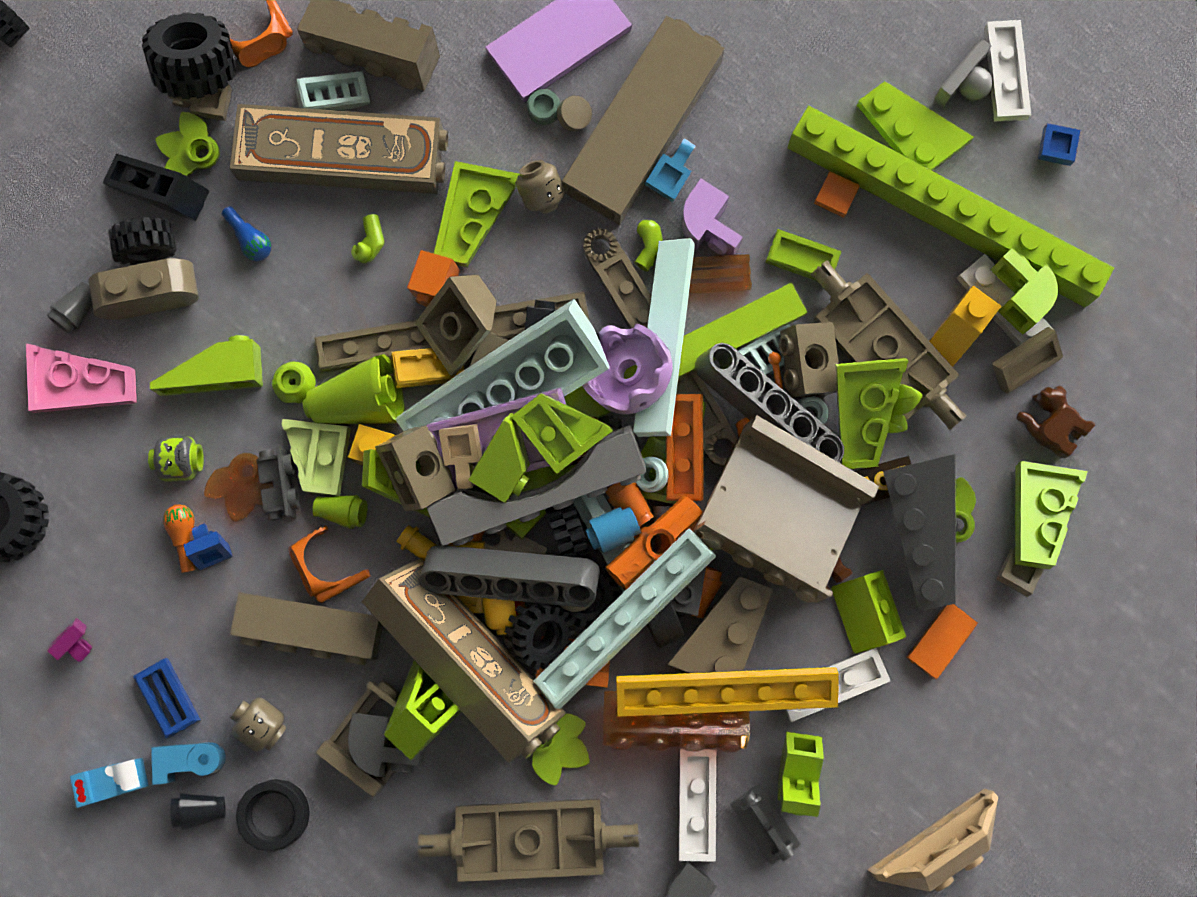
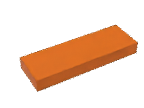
[666,394,704,501]

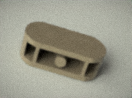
[88,258,199,320]

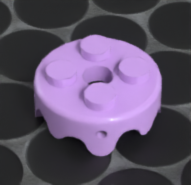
[582,324,672,414]

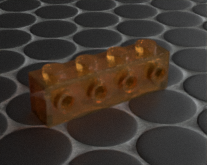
[603,691,750,752]

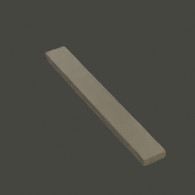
[314,291,590,373]

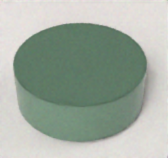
[527,89,560,125]

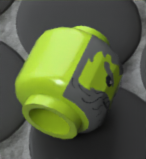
[148,436,204,482]

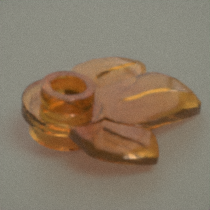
[204,453,274,522]

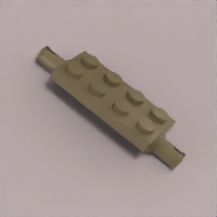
[811,260,967,430]
[418,798,639,882]

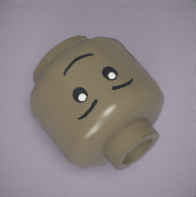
[515,160,565,214]
[230,697,286,752]

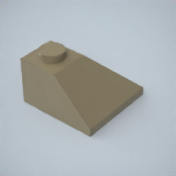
[415,275,497,376]

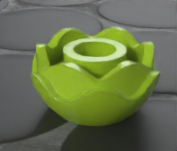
[272,361,316,403]

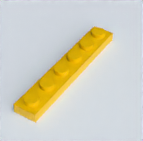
[616,667,839,717]

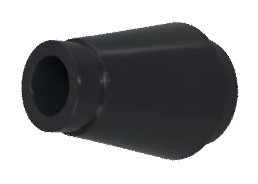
[170,794,226,830]

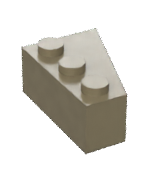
[666,576,773,673]

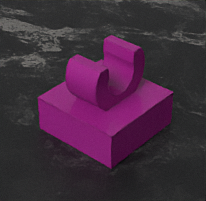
[47,617,93,663]

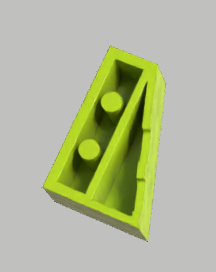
[384,660,462,760]

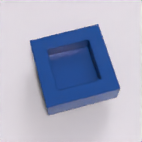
[1038,123,1080,166]

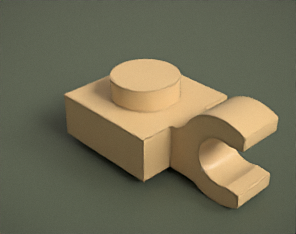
[439,424,482,490]

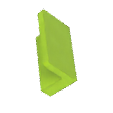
[831,570,907,654]

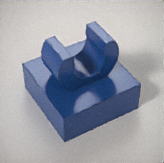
[183,523,233,570]

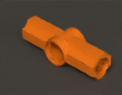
[605,496,703,590]

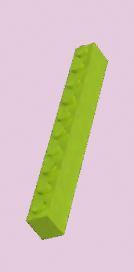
[787,105,1114,308]

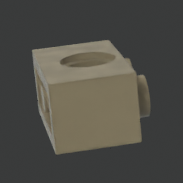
[779,322,839,399]
[375,425,456,511]

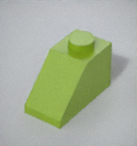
[468,413,530,503]

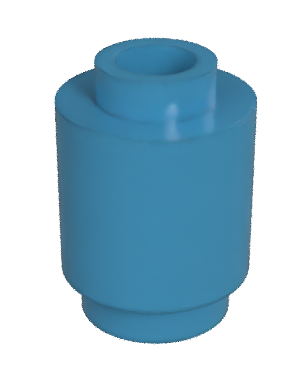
[585,507,641,553]

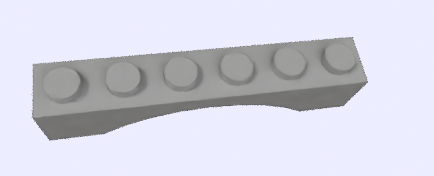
[427,425,646,546]

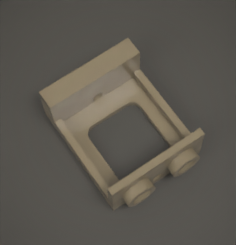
[316,680,399,797]

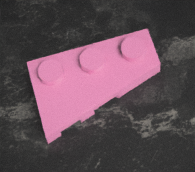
[26,343,137,413]

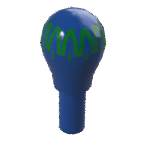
[221,206,272,262]

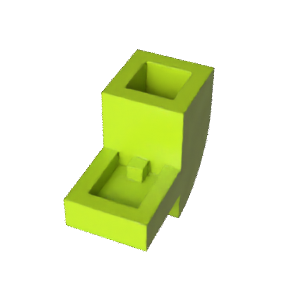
[990,248,1058,335]
[777,732,824,817]

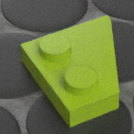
[512,393,612,474]

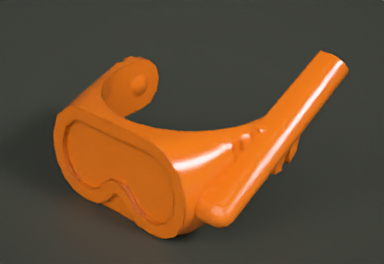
[230,0,293,67]
[288,525,371,603]

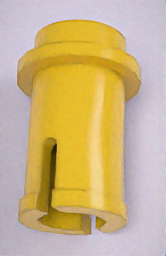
[396,525,436,561]

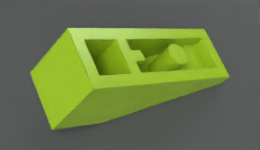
[150,335,263,396]

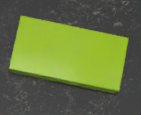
[765,229,842,281]

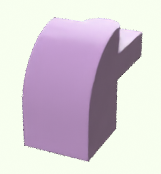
[682,178,743,258]

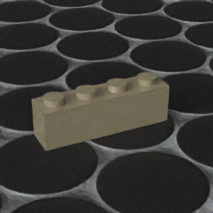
[230,592,383,665]

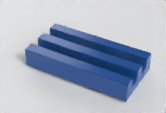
[133,658,201,739]

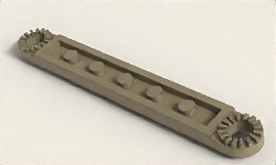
[583,228,738,467]

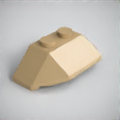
[867,788,998,892]

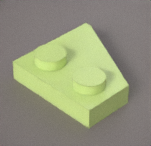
[282,419,351,496]

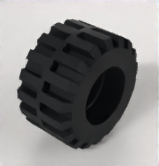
[142,12,236,99]
[0,472,49,563]

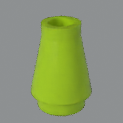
[312,495,368,530]

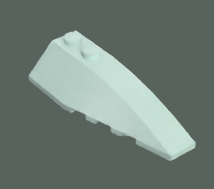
[395,299,609,431]

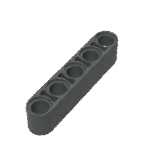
[695,343,844,462]
[419,545,600,607]

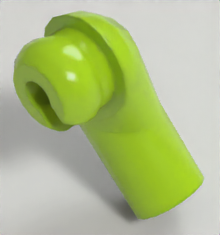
[351,214,384,263]
[634,220,663,272]

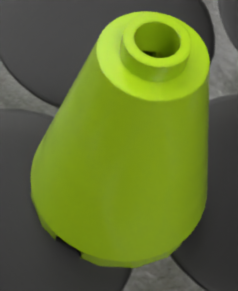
[303,354,404,424]

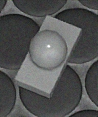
[934,39,992,108]

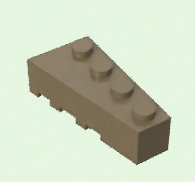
[297,0,440,91]

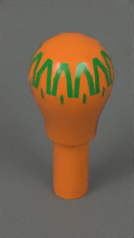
[163,504,196,573]

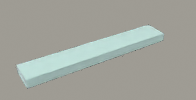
[633,238,695,437]
[534,529,716,709]

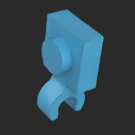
[644,139,695,202]

